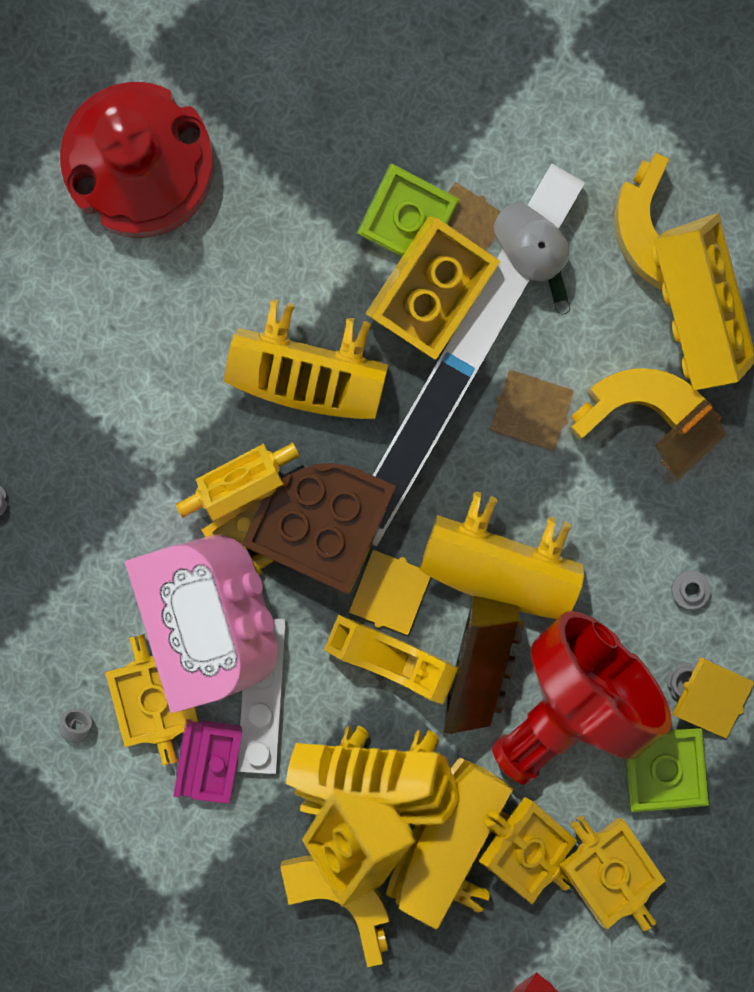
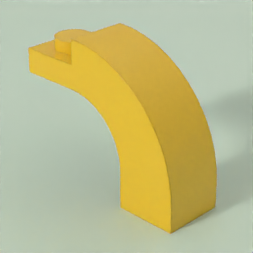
[614,152,669,290]
[568,368,710,439]
[324,615,458,705]
[280,856,389,968]

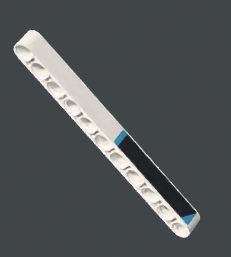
[372,164,585,546]

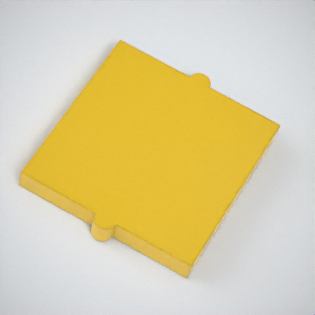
[349,550,430,635]
[672,657,754,739]

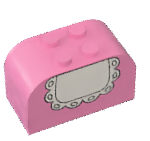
[124,535,278,713]

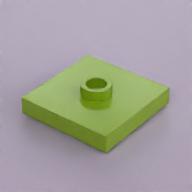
[356,164,460,257]
[625,727,709,812]

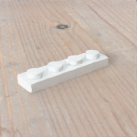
[237,618,286,774]

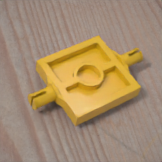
[175,442,300,521]
[105,634,200,766]
[479,797,577,904]
[559,815,666,931]

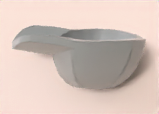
[494,203,570,282]

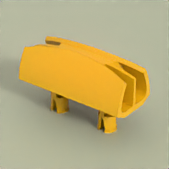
[223,299,389,419]
[420,492,584,619]
[286,725,459,824]
[386,757,513,929]

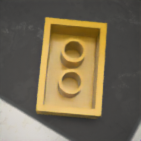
[365,216,501,360]

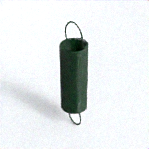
[548,271,570,315]

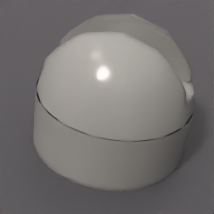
[59,709,92,743]

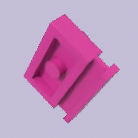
[173,719,242,804]

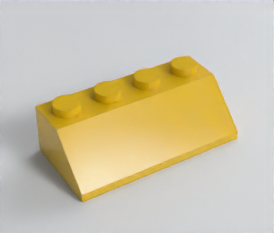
[652,213,754,390]

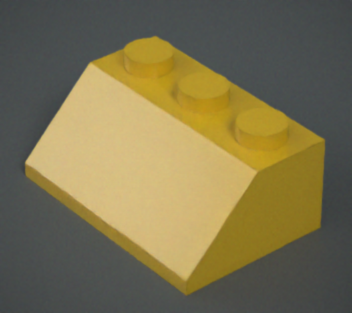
[302,789,414,906]

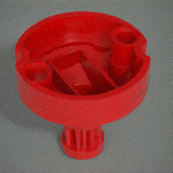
[60,82,214,238]
[492,611,672,785]

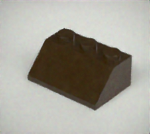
[443,595,524,734]

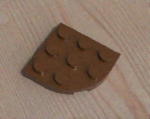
[242,463,398,594]

